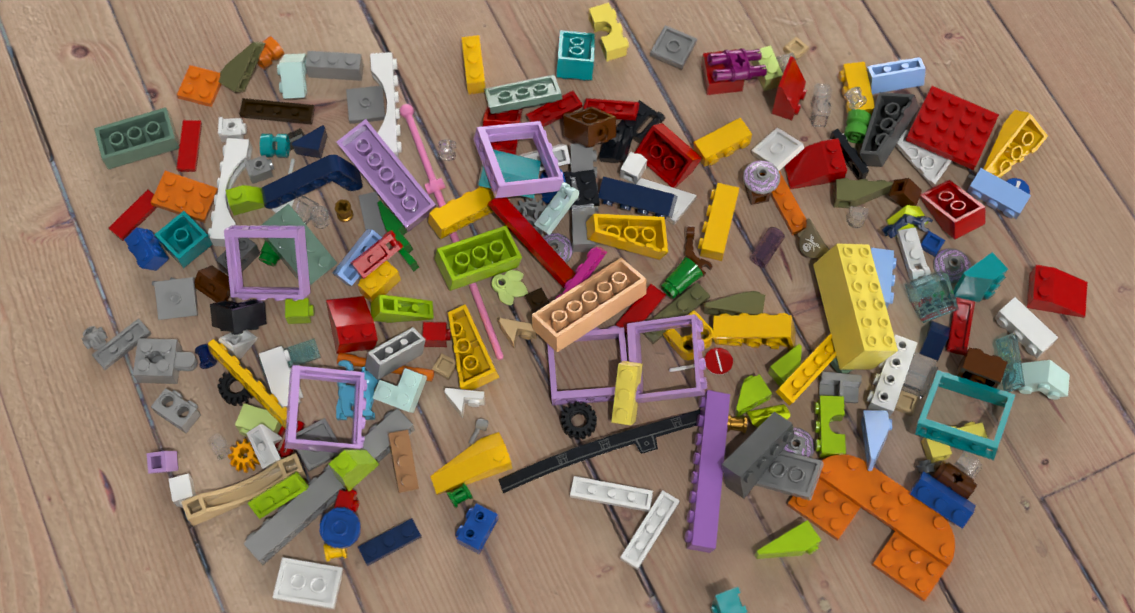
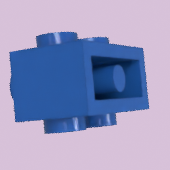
[124,227,169,271]
[455,503,499,554]

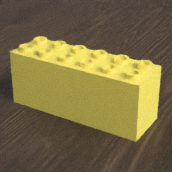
[813,244,898,370]

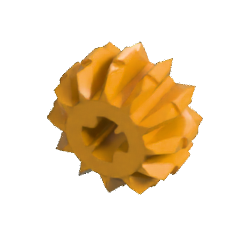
[228,439,260,473]

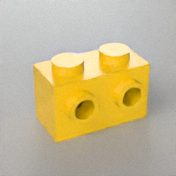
[357,261,401,303]

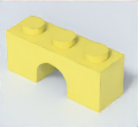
[589,3,629,61]
[612,361,643,426]
[921,422,988,463]

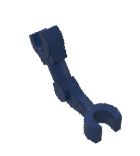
[882,214,933,238]

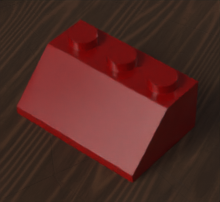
[635,123,702,188]

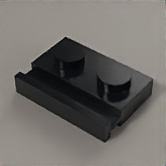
[599,127,634,163]

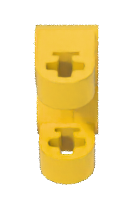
[663,311,713,361]

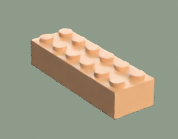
[532,258,647,352]

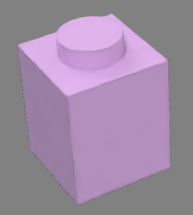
[147,451,178,474]

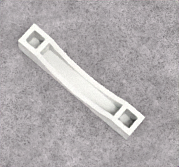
[370,52,402,159]
[208,138,253,247]

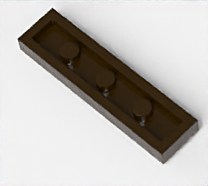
[239,98,315,124]

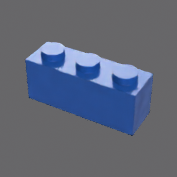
[910,471,976,529]

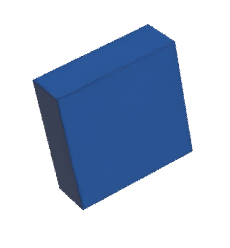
[921,231,946,257]

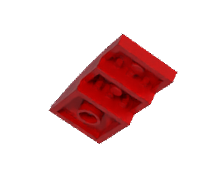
[478,106,523,156]

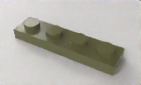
[642,282,710,344]

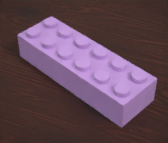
[336,119,437,232]

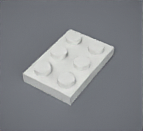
[273,557,343,610]

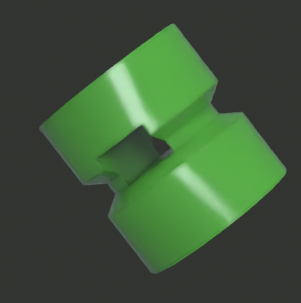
[844,109,871,144]

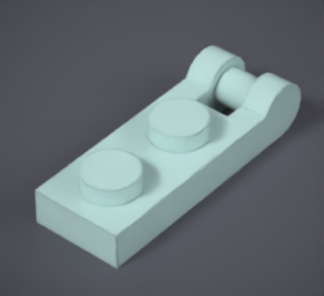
[534,182,579,235]

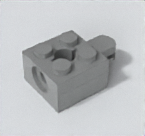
[133,338,198,384]

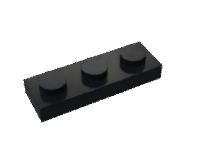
[829,128,869,180]

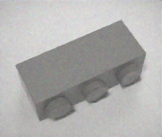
[305,51,364,81]
[365,327,425,380]

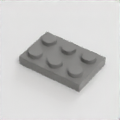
[756,451,824,500]

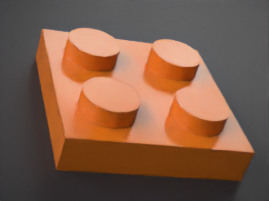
[177,65,222,107]

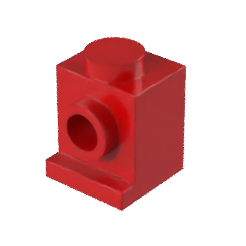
[334,489,359,512]

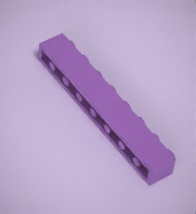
[685,390,730,553]

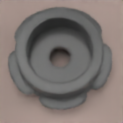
[916,459,936,473]

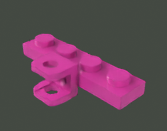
[555,247,607,299]

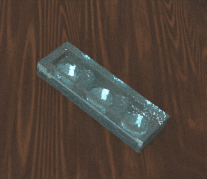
[996,333,1025,392]
[258,339,321,377]

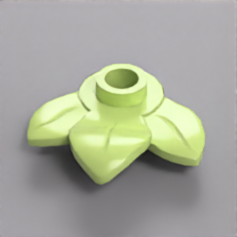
[491,270,528,306]

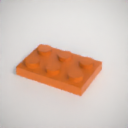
[151,171,218,223]

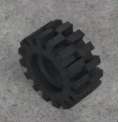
[218,370,253,406]
[561,401,597,440]

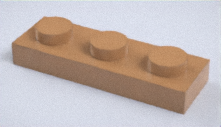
[387,430,419,493]

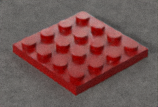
[906,86,999,170]

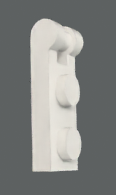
[897,228,931,280]

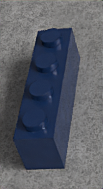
[598,176,678,220]

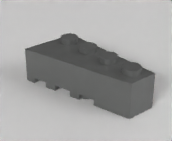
[860,92,919,167]
[722,412,794,499]

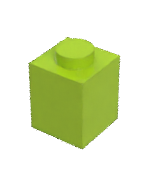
[285,298,315,324]

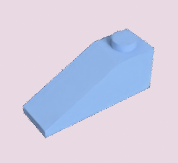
[861,410,892,471]

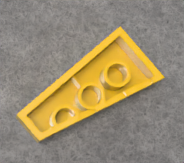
[586,214,668,260]
[448,304,500,390]
[713,313,796,351]

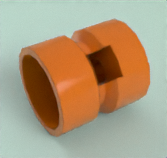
[257,36,284,70]

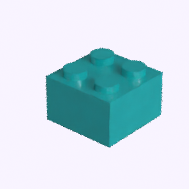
[154,211,213,268]

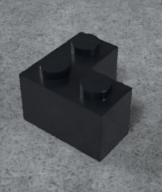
[210,299,267,335]

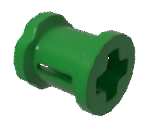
[447,483,473,509]

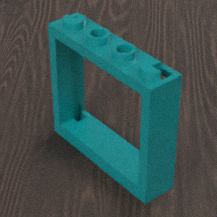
[915,370,1015,460]

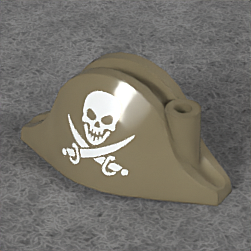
[798,218,830,259]

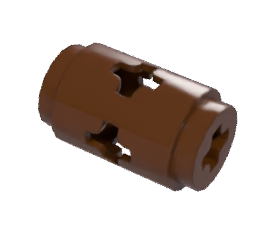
[932,461,977,499]

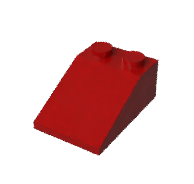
[772,56,807,121]
[784,138,847,190]
[919,180,986,239]
[1027,265,1088,318]
[326,296,378,354]

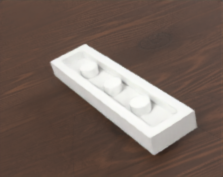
[570,476,653,512]
[620,490,680,570]

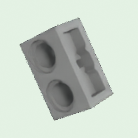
[151,388,201,433]

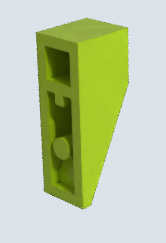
[371,294,434,323]
[754,520,822,559]

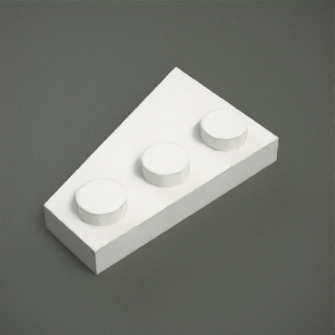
[896,130,952,188]
[636,178,697,225]

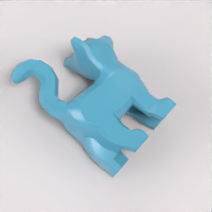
[336,360,381,420]

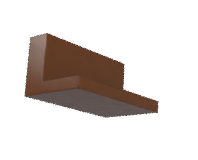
[194,265,230,303]

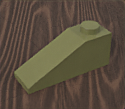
[218,42,265,92]
[704,291,765,316]

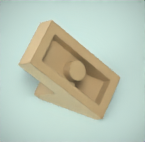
[499,318,538,349]

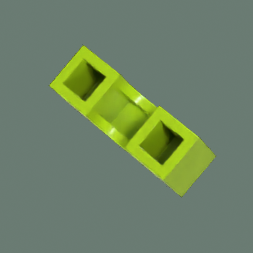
[814,396,846,459]

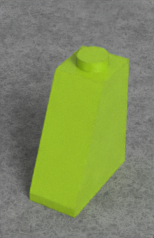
[329,450,379,491]

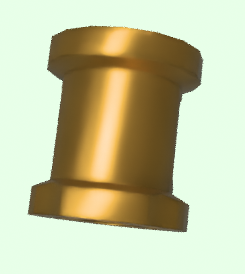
[334,199,353,222]
[727,414,747,434]

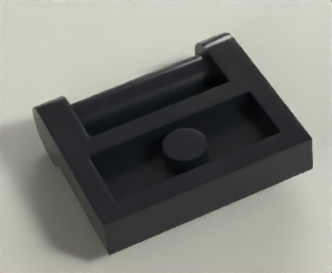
[617,100,665,144]
[563,169,600,210]

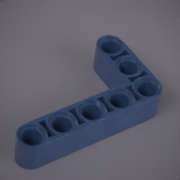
[261,154,363,209]

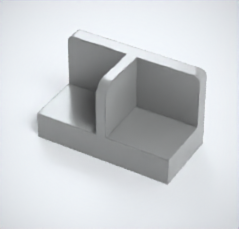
[818,371,862,404]

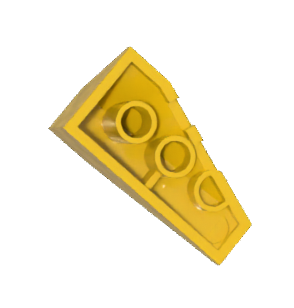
[983,110,1048,178]
[430,432,512,495]

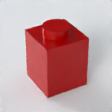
[423,322,451,347]

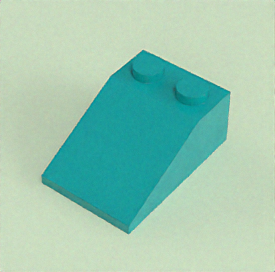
[556,30,595,80]

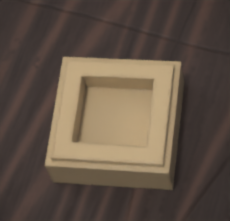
[783,37,809,61]
[432,353,457,380]
[894,390,919,416]

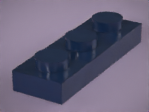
[358,518,422,566]

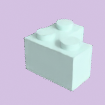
[277,53,307,98]
[1012,360,1070,400]
[373,368,428,413]

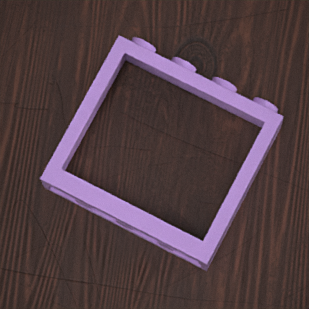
[473,121,564,198]
[224,225,311,301]
[627,314,707,403]
[547,326,627,406]
[284,365,367,453]

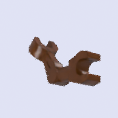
[684,226,713,277]

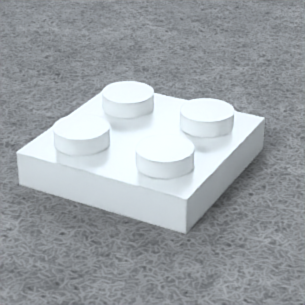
[751,128,804,171]

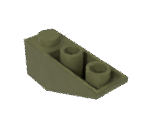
[833,178,893,208]

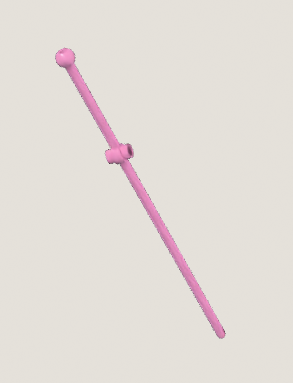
[400,104,503,360]

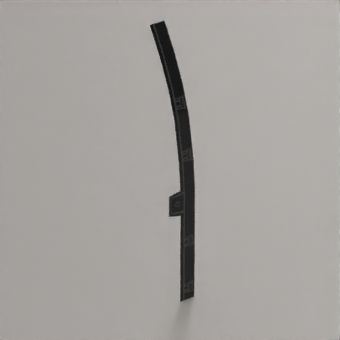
[498,409,701,494]

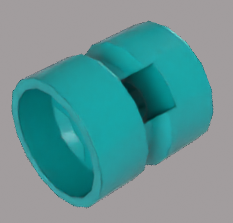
[260,133,290,158]

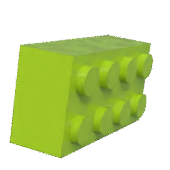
[434,226,522,291]

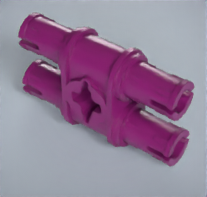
[707,48,767,82]

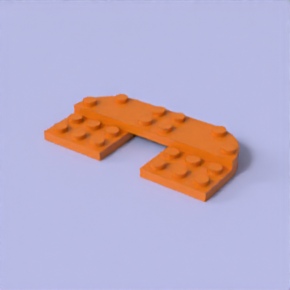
[787,455,955,602]

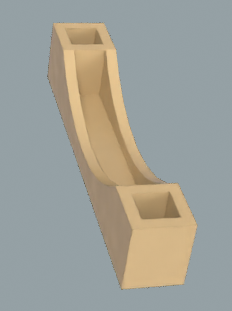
[181,453,307,526]

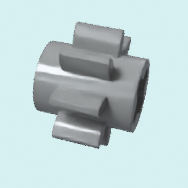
[81,326,107,350]

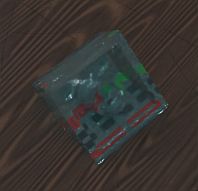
[904,271,959,323]

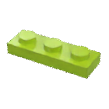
[247,471,309,519]

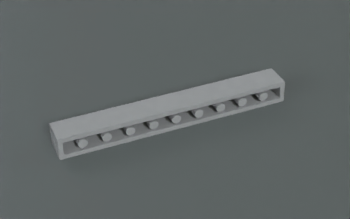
[243,408,415,565]

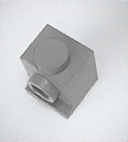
[243,155,274,184]

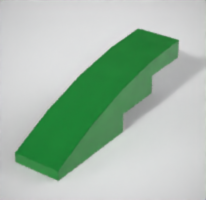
[377,200,419,272]

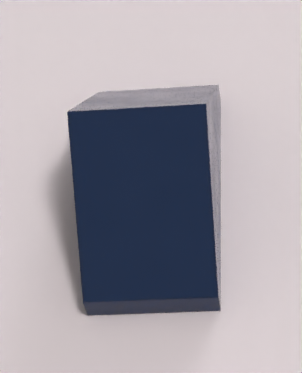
[292,125,328,159]
[919,321,950,362]

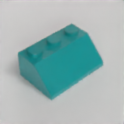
[477,149,541,199]
[950,252,1008,302]

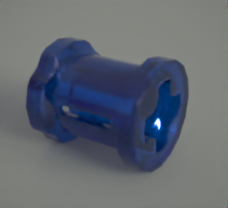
[194,344,217,369]

